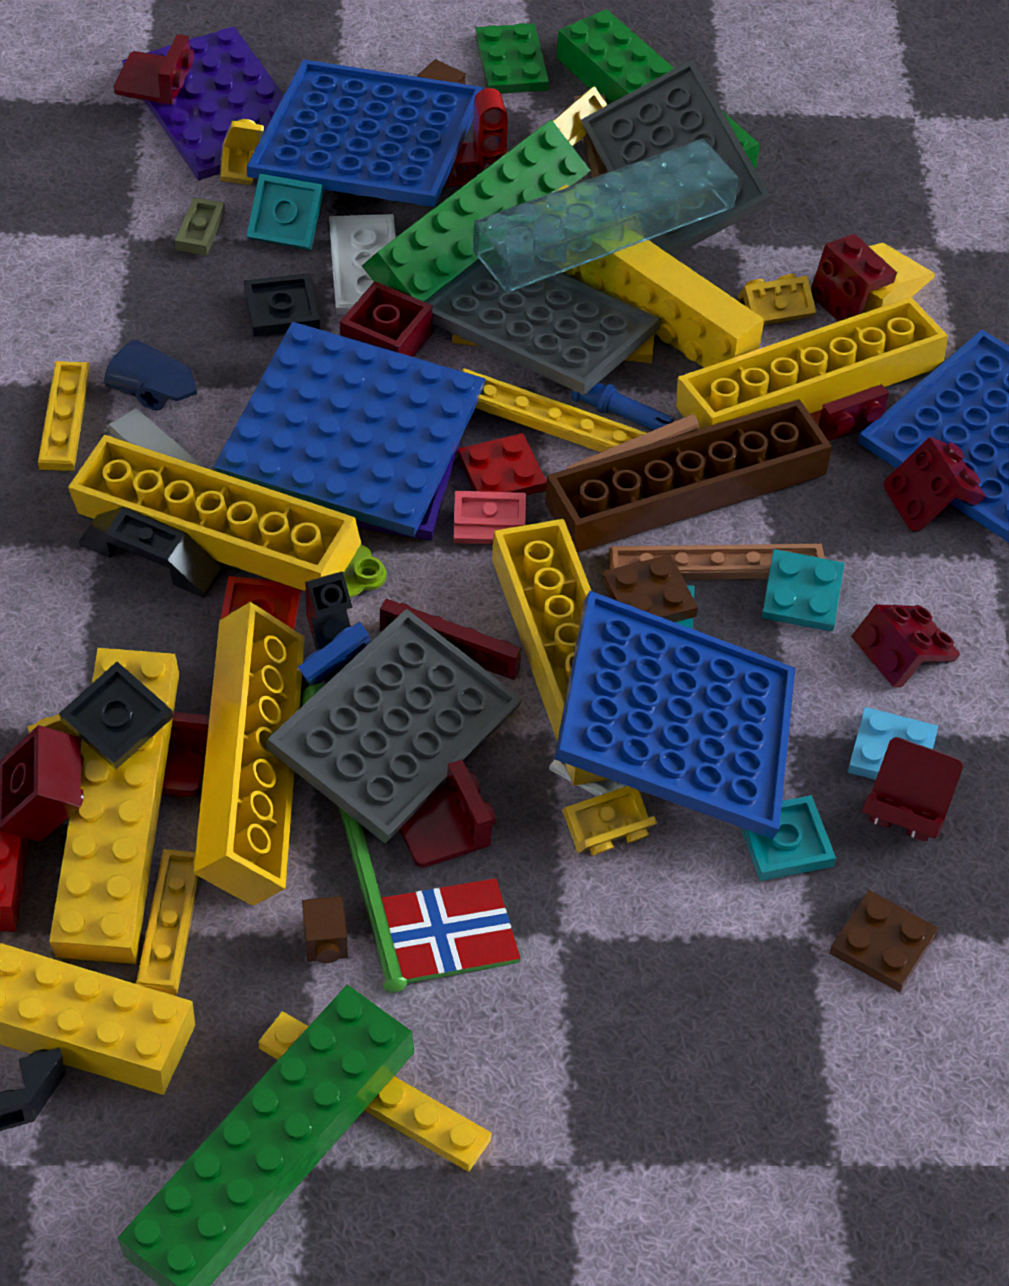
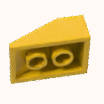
[862,243,935,313]

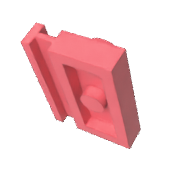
[453,491,526,544]

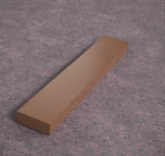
[609,544,825,580]

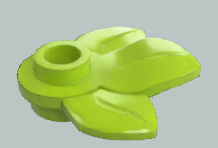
[343,545,387,598]

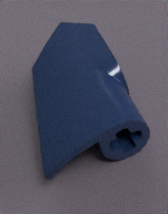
[104,339,197,411]

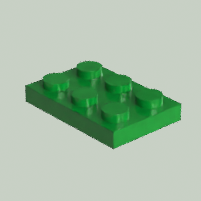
[475,23,549,94]

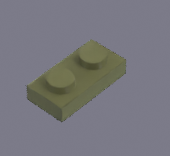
[175,197,225,256]

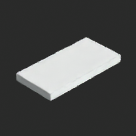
[329,214,396,315]

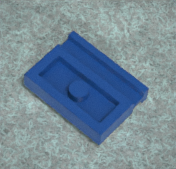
[298,621,371,686]

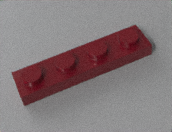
[380,598,522,680]

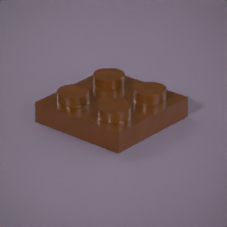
[602,554,698,622]
[829,890,939,992]

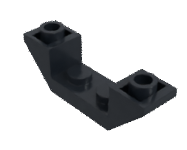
[79,507,223,598]
[305,571,353,684]
[0,1047,66,1131]

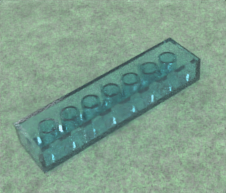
[473,138,739,293]

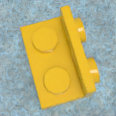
[738,274,817,325]

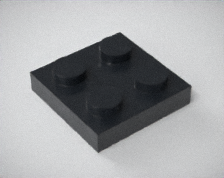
[244,273,320,337]
[59,661,174,770]

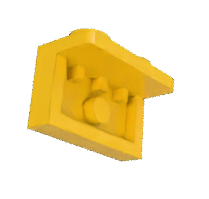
[562,786,657,856]

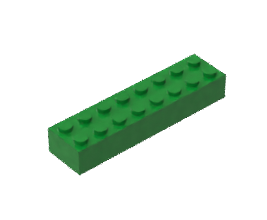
[556,9,760,170]
[362,119,591,302]
[117,984,414,1286]

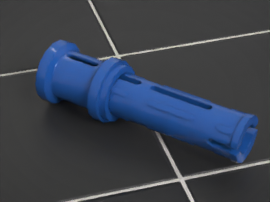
[571,382,675,430]

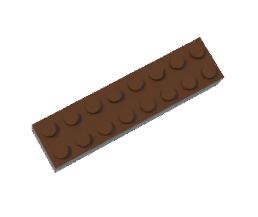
[545,399,832,552]

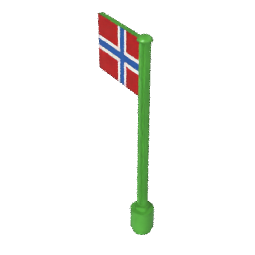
[300,684,521,993]

